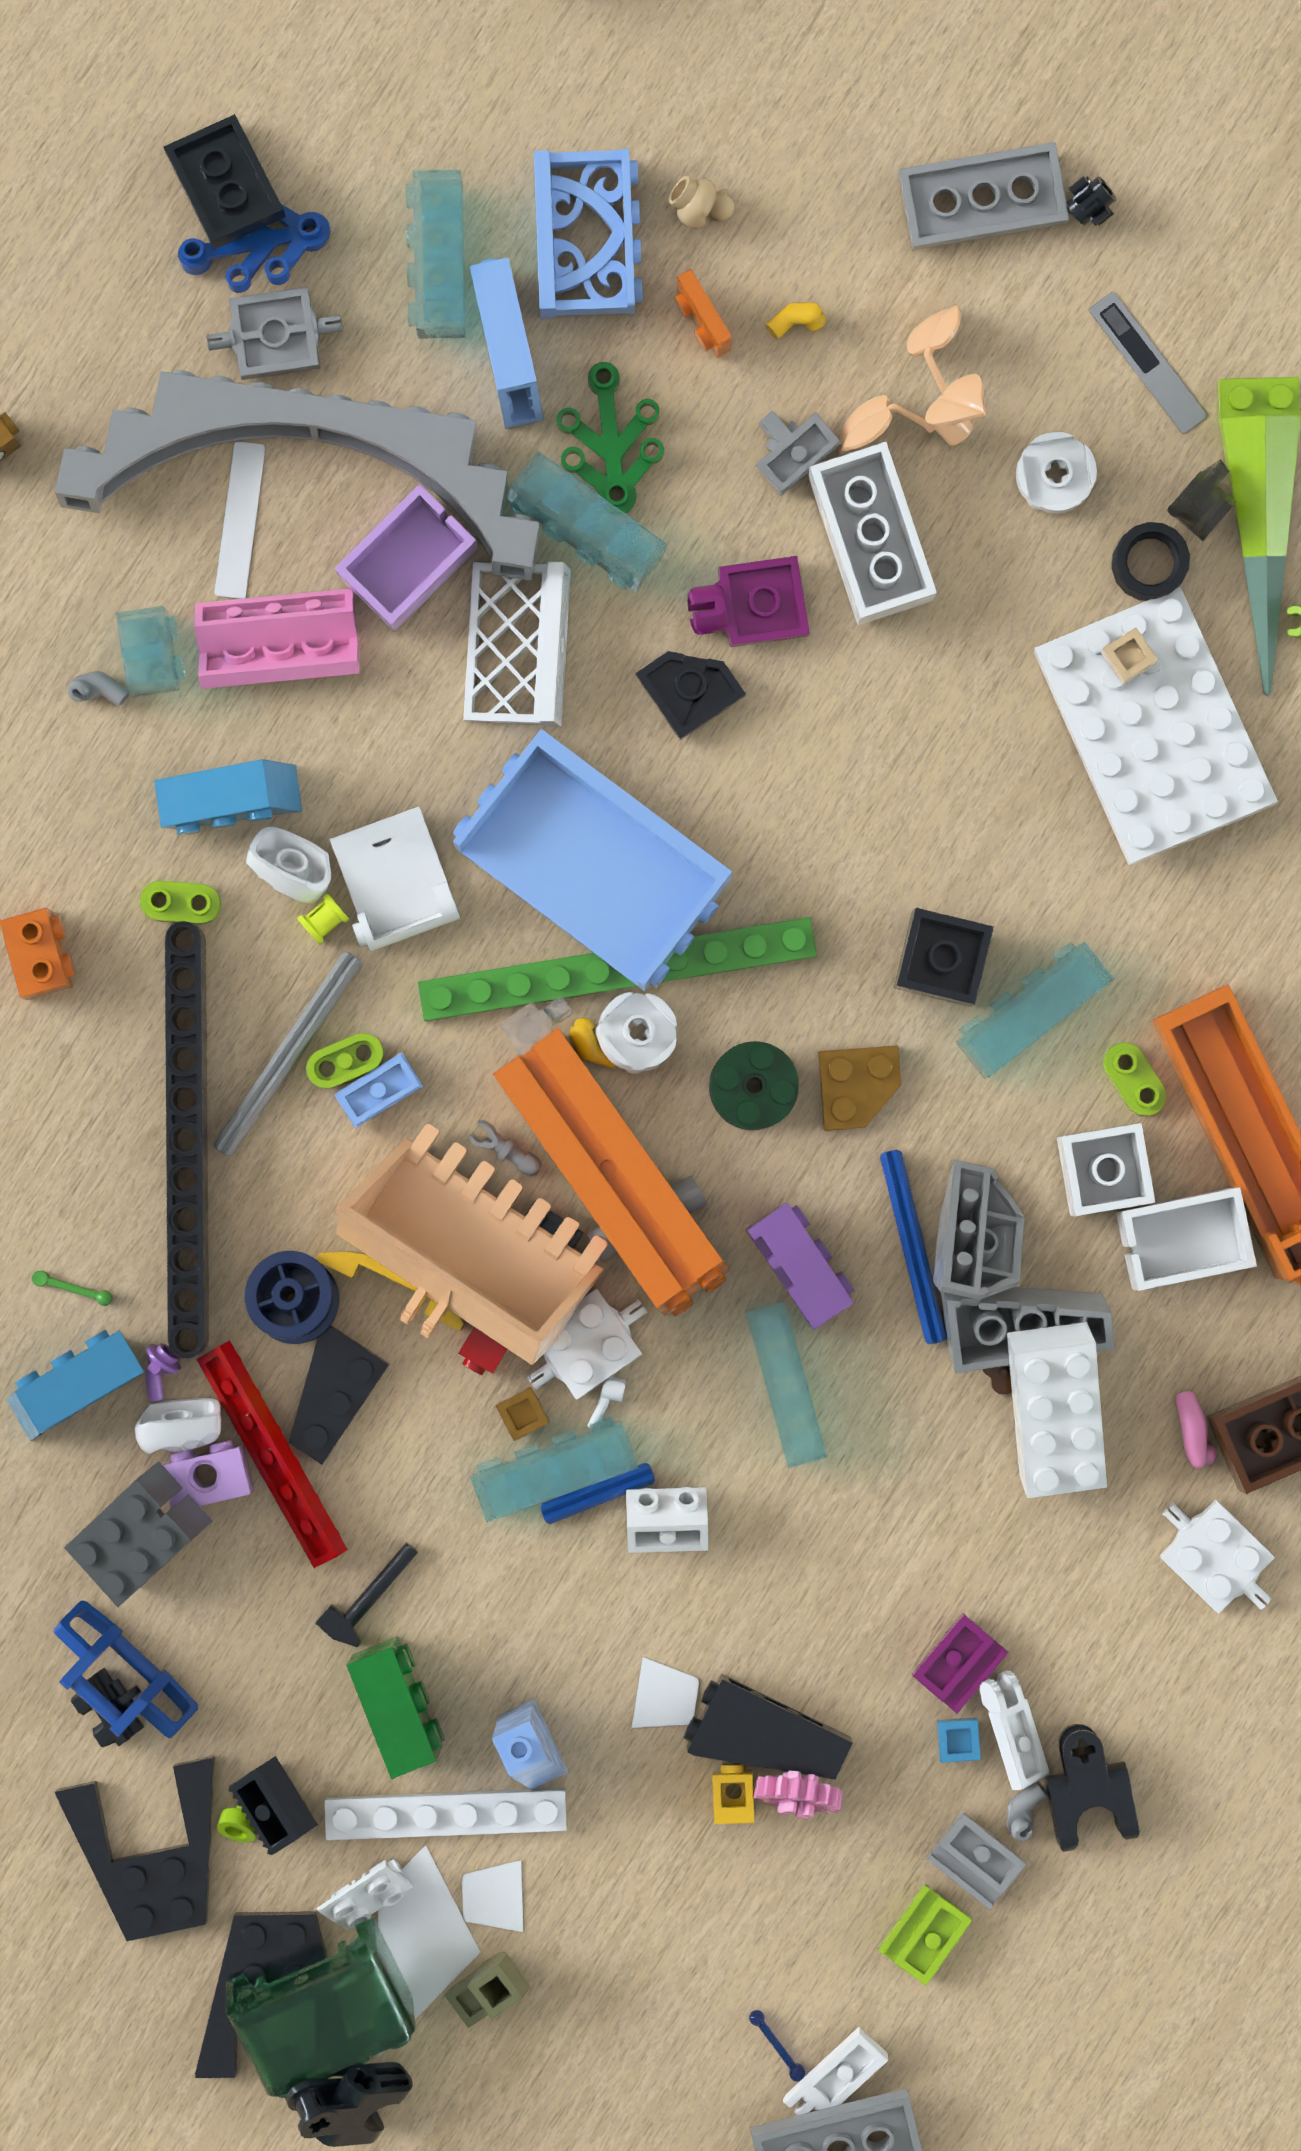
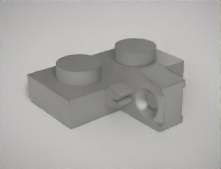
[755,410,841,496]

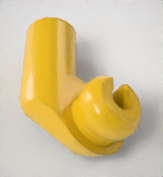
[765,302,826,340]
[570,1018,615,1069]

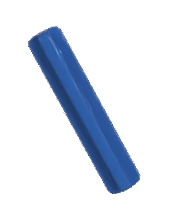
[541,1463,655,1524]

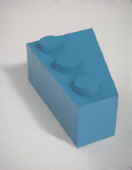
[154,759,302,835]
[7,1330,144,1441]

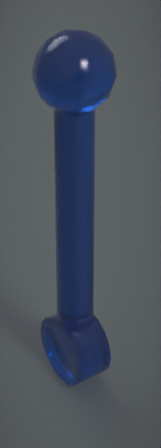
[749,2010,805,2082]

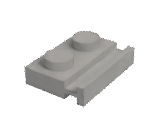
[926,1811,1026,1910]

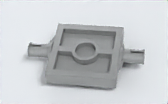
[206,287,343,380]

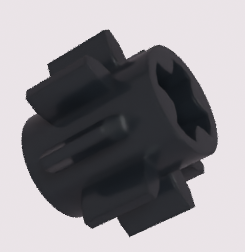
[1066,176,1116,226]

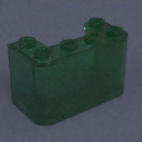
[226,1917,416,2098]

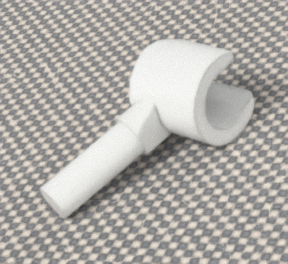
[587,1377,626,1430]

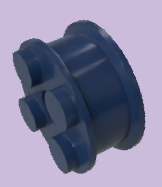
[245,1251,340,1344]

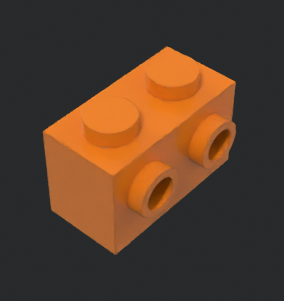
[0,908,76,1000]

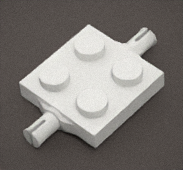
[527,1289,648,1400]
[1160,1499,1275,1614]

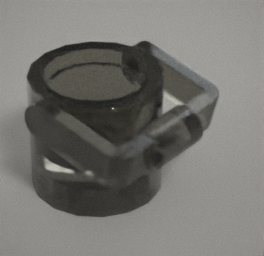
[1166,459,1237,541]

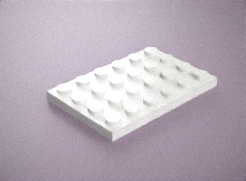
[1033,587,1278,866]

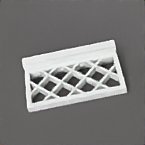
[463,562,571,727]

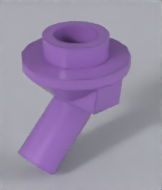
[145,1343,181,1401]

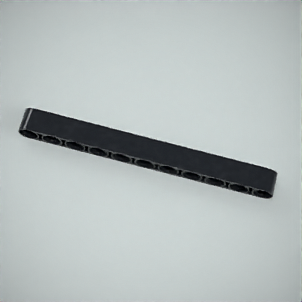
[165,921,209,1358]

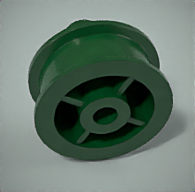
[709,1041,799,1130]

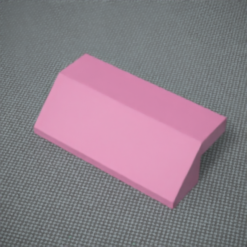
[194,588,359,689]

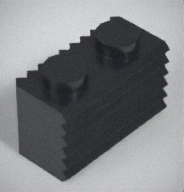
[229,1756,318,1855]

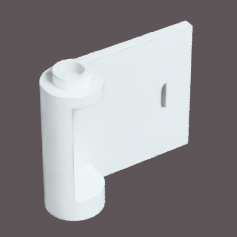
[330,806,461,952]

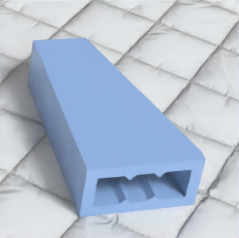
[470,258,544,429]
[492,1699,568,1790]

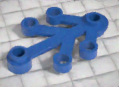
[178,204,331,293]

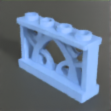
[534,148,643,319]

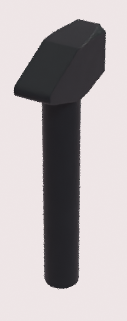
[315,1542,418,1647]

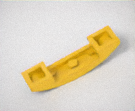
[316,1251,466,1331]

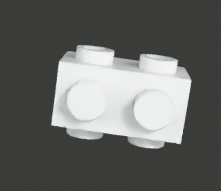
[626,1487,708,1553]

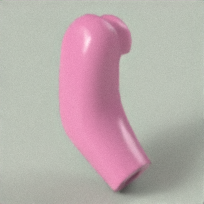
[1175,1391,1216,1469]

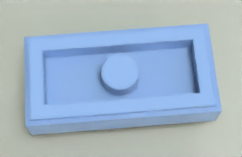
[334,1052,424,1128]

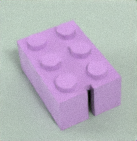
[334,484,478,632]

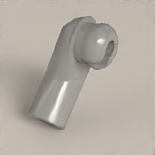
[68,671,130,707]
[1007,1781,1049,1841]

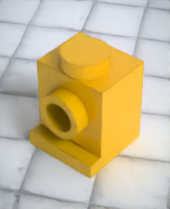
[712,1762,755,1824]

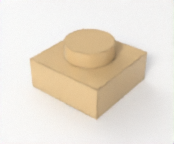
[1101,627,1158,685]

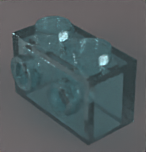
[116,606,185,697]

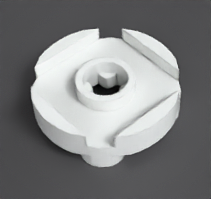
[1016,432,1097,514]
[595,992,677,1074]

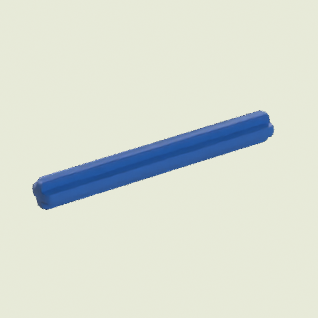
[880,1149,947,1344]

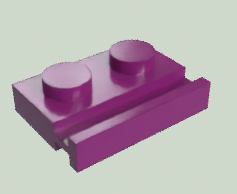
[912,1613,1009,1714]

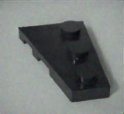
[289,1325,390,1465]

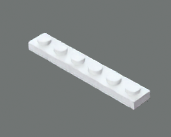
[325,1788,567,1840]

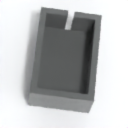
[64,1461,213,1607]

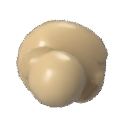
[669,176,735,229]

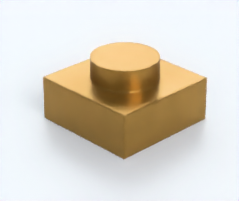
[496,1386,550,1441]

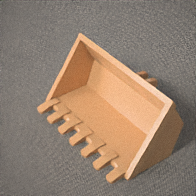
[336,1124,608,1365]

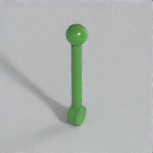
[32,1271,113,1306]

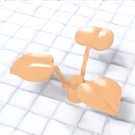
[838,304,986,456]

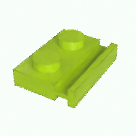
[878,1883,972,1986]

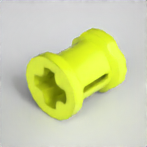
[297,893,350,945]

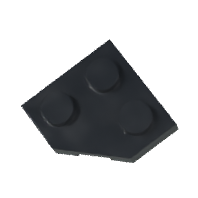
[635,651,746,741]

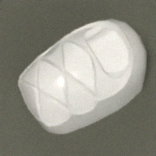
[246,827,331,903]
[135,1398,222,1454]

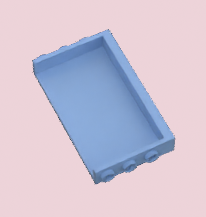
[453,729,732,992]

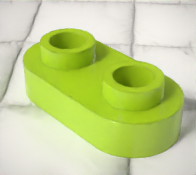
[140,881,222,924]
[306,1033,384,1089]
[1103,1042,1166,1116]

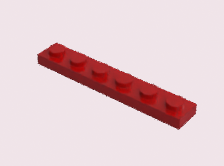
[196,1340,348,1568]

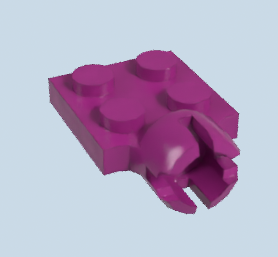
[687,556,810,648]

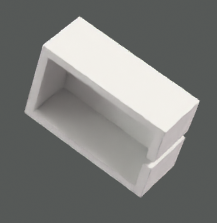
[1115,1187,1257,1291]

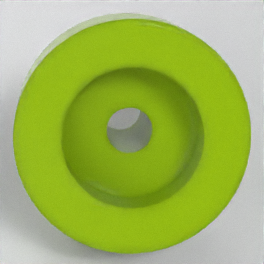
[217,1805,257,1843]

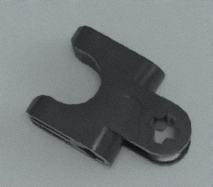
[1045,1724,1140,1852]
[285,2062,413,2147]

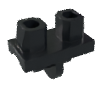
[71,1667,144,1747]

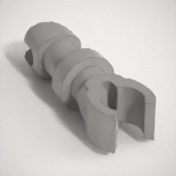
[469,1120,541,1176]

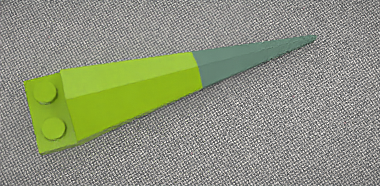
[1217,377,1301,696]

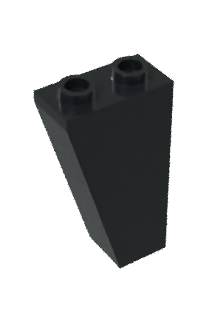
[683,1674,853,1779]

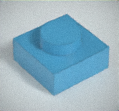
[937,1717,981,1763]

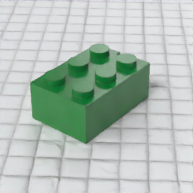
[346,1636,445,1779]

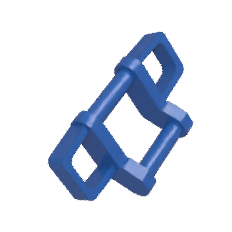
[54,1601,198,1738]

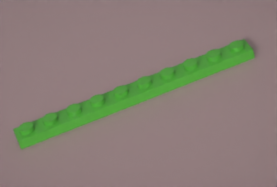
[418,917,817,1022]

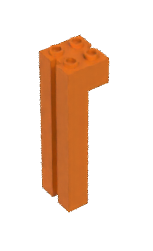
[1151,984,1301,1284]
[493,1028,731,1317]

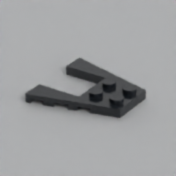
[55,1756,215,1941]
[195,1911,356,2078]

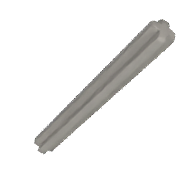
[214,951,362,1156]

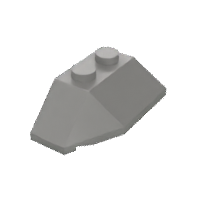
[933,1160,1025,1300]

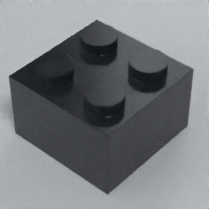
[894,908,994,1007]

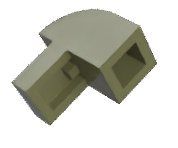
[444,1952,530,2028]

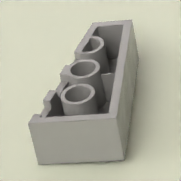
[941,1287,1115,1373]

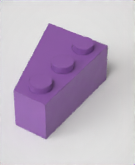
[745,1203,855,1330]

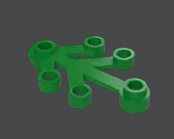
[557,362,664,516]

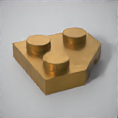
[818,1045,901,1131]

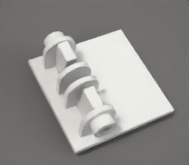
[317,1858,414,1931]

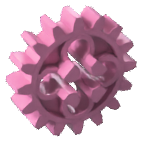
[754,1771,843,1819]

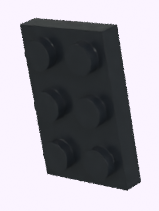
[163,114,286,250]

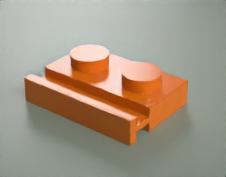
[674,269,732,358]

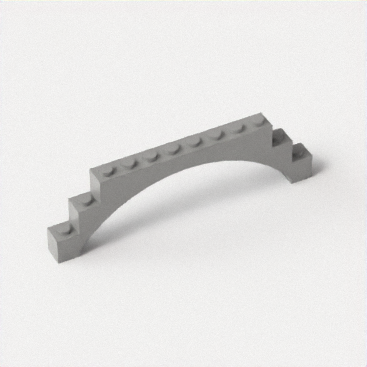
[55,370,540,581]

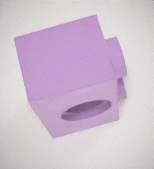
[163,1440,255,1509]

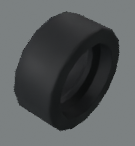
[1111,522,1190,601]

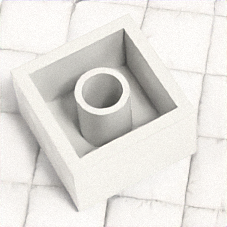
[1056,1123,1155,1216]

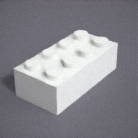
[808,442,937,626]
[1007,1322,1107,1498]

